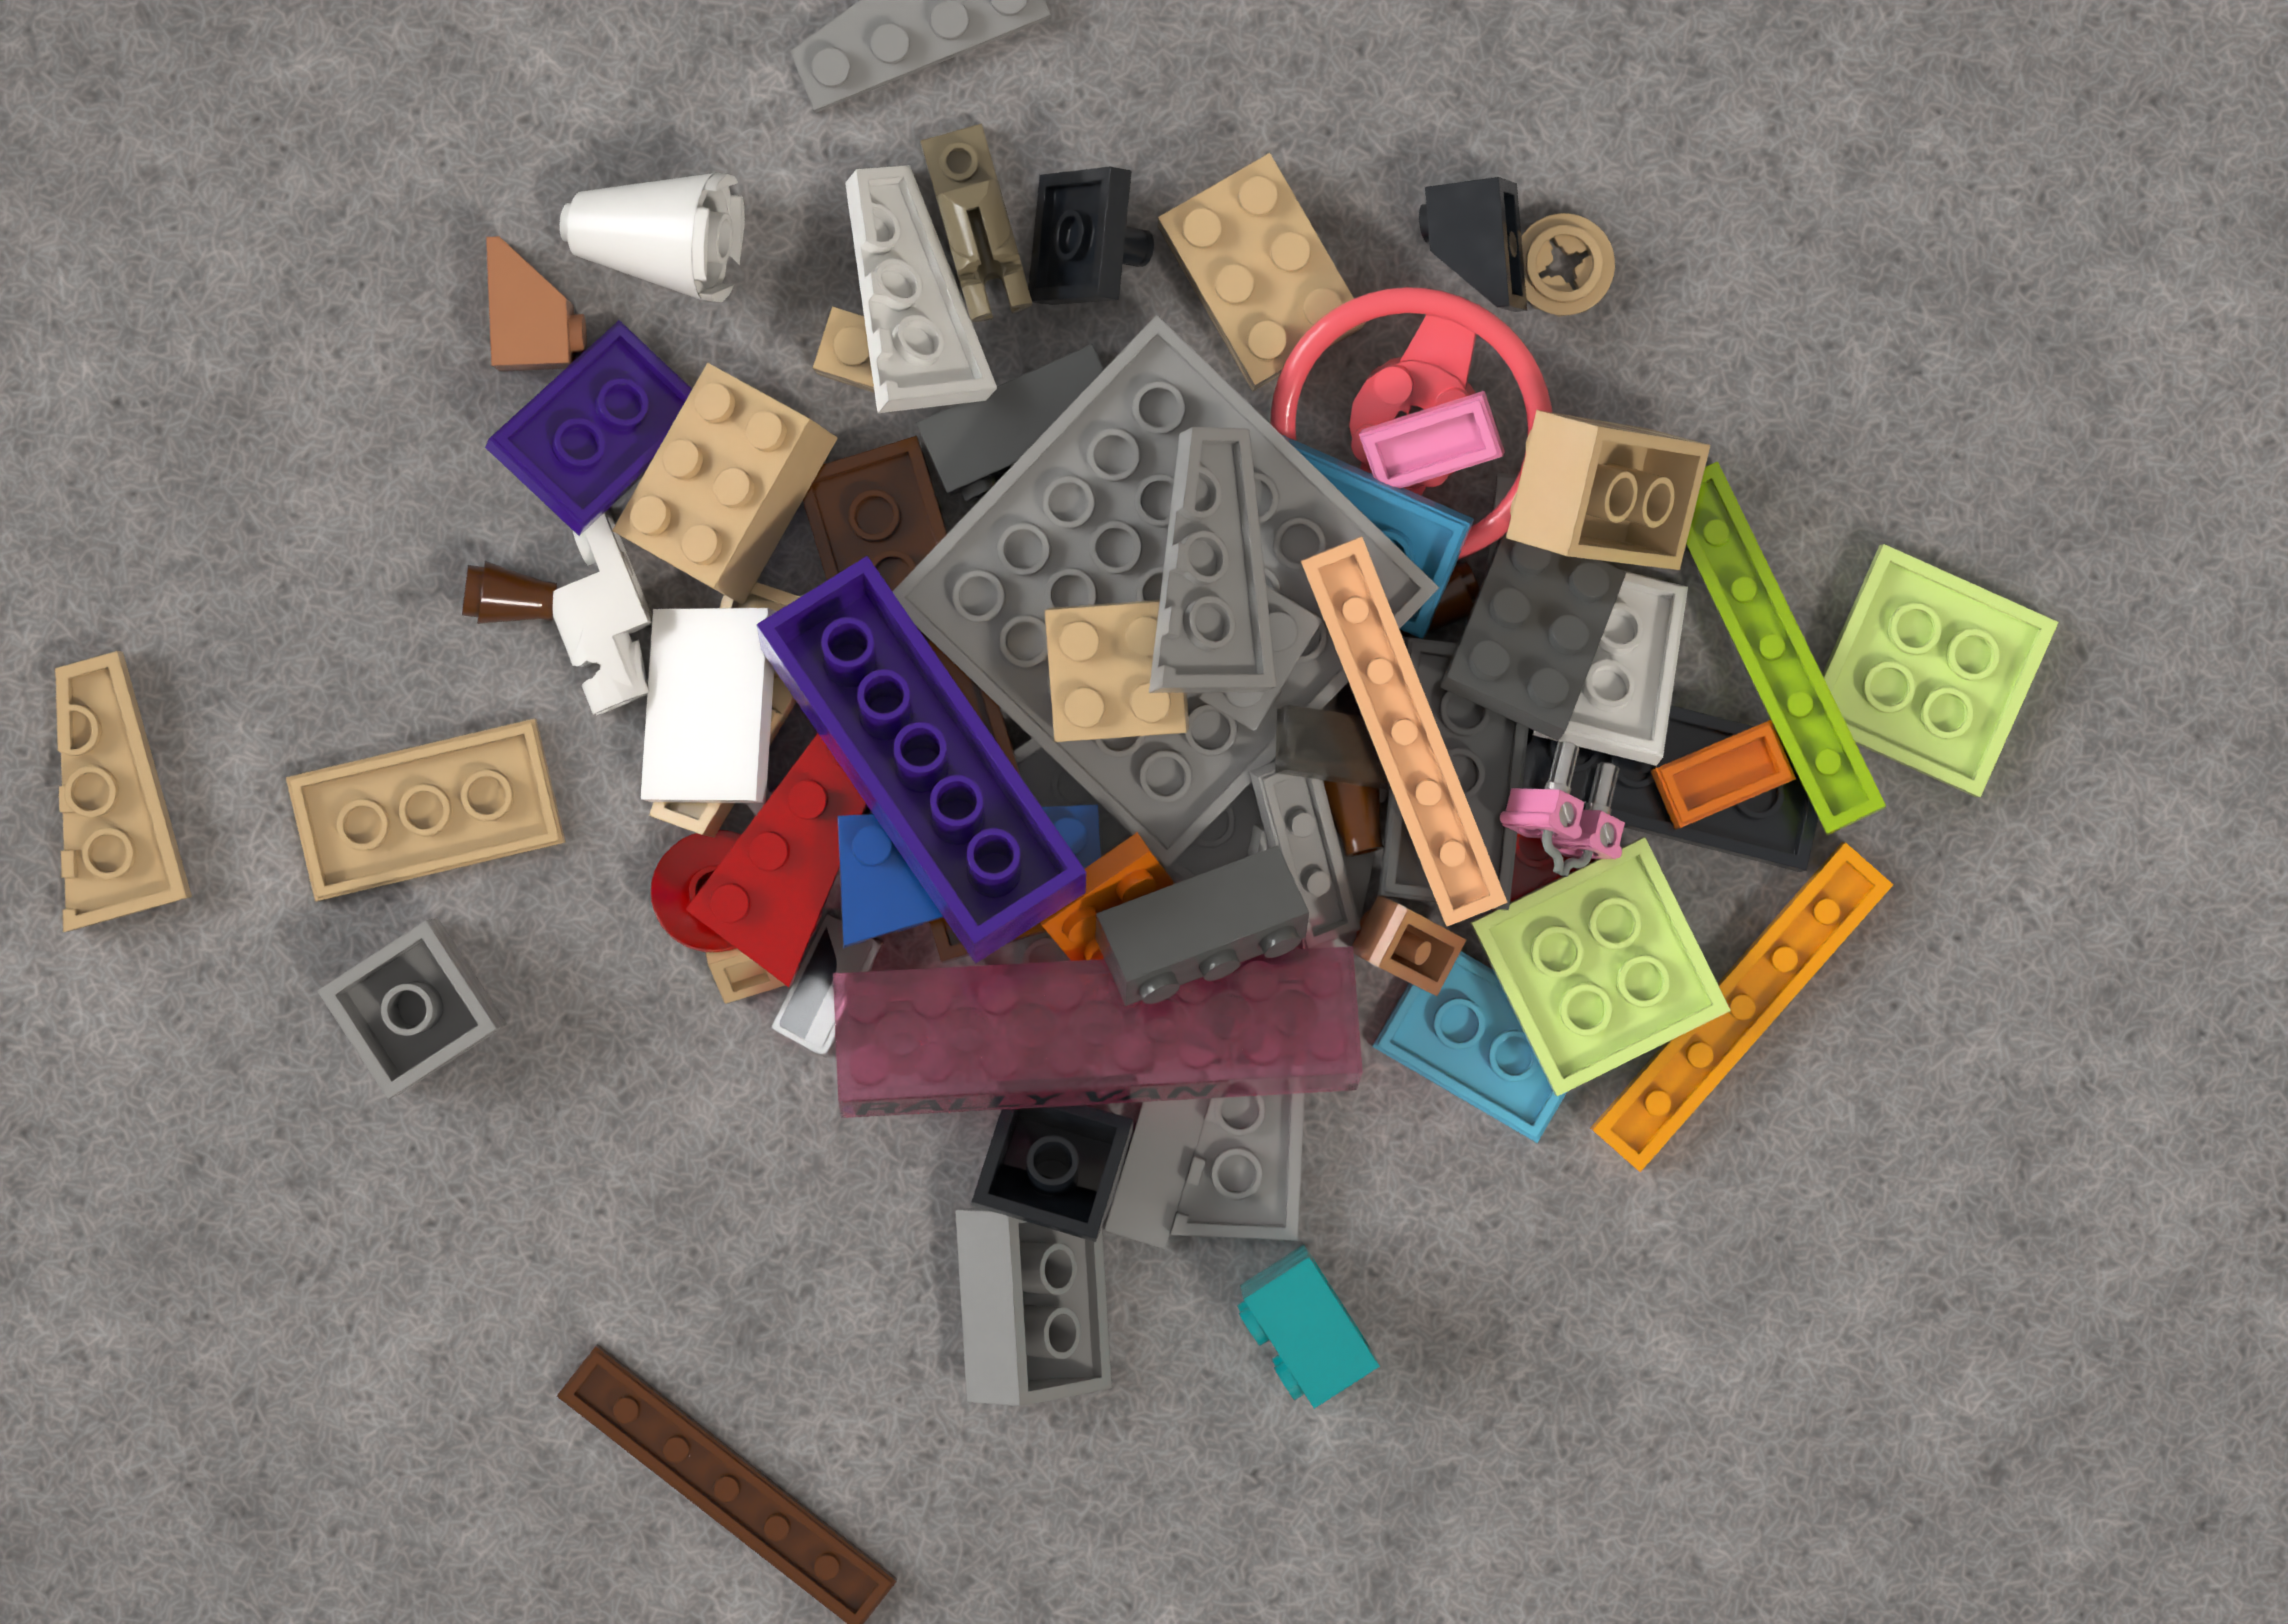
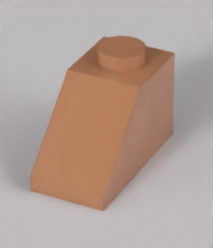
[486,236,587,371]
[1349,896,1466,996]

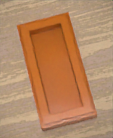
[1651,720,1796,830]

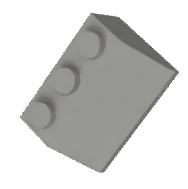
[956,1207,1112,1406]

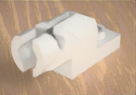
[552,509,653,715]

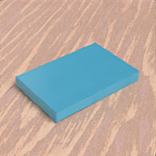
[1372,951,1568,1143]

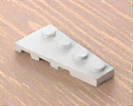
[845,165,997,413]

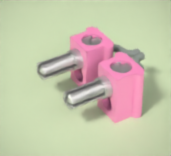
[1500,741,1625,877]

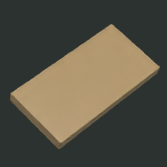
[286,719,566,902]

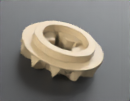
[1521,213,1615,317]

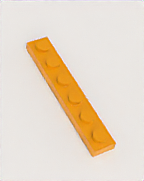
[1590,842,1894,1172]

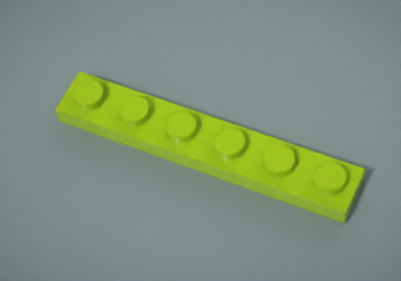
[1686,461,1886,836]

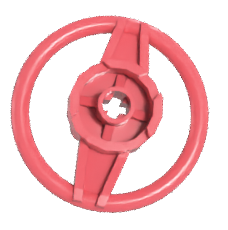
[1270,287,1552,560]

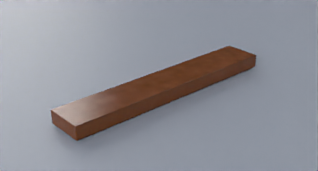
[557,1344,897,1624]

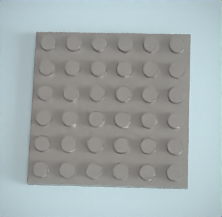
[893,315,1439,868]

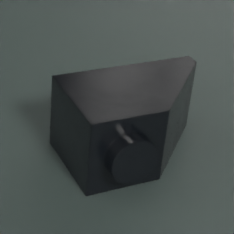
[1419,177,1528,312]

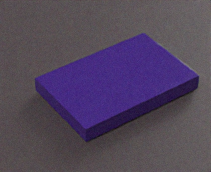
[485,320,692,536]

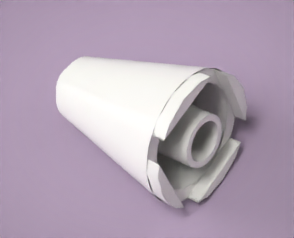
[560,173,745,302]

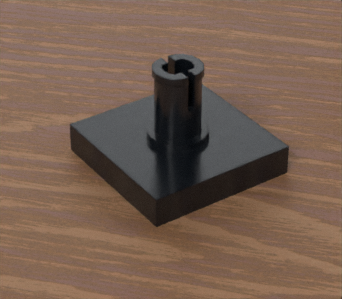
[1028,166,1154,305]

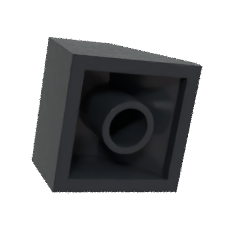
[971,1083,1133,1242]

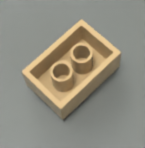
[1157,153,1366,391]
[612,363,838,605]
[1506,410,1710,570]

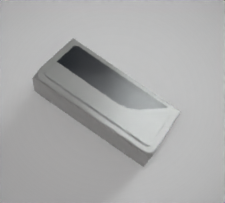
[771,914,884,1058]

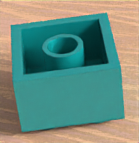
[1237,1244,1380,1409]

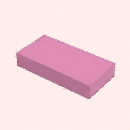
[1359,391,1505,489]

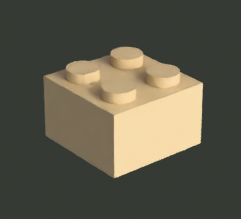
[1044,600,1189,742]

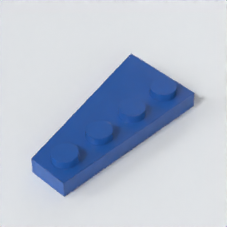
[838,805,1101,948]

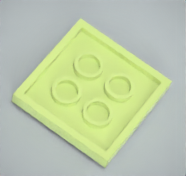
[1822,544,2059,797]
[1470,837,1731,1096]

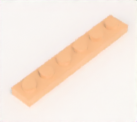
[1301,536,1508,927]

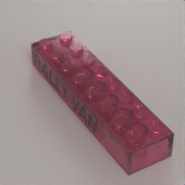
[833,946,1363,1118]

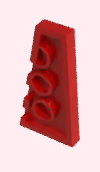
[686,733,867,987]

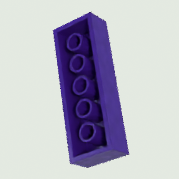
[756,556,1087,964]

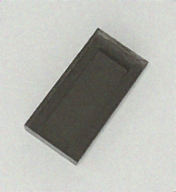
[1275,705,1391,790]

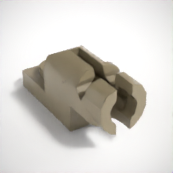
[920,123,1033,322]

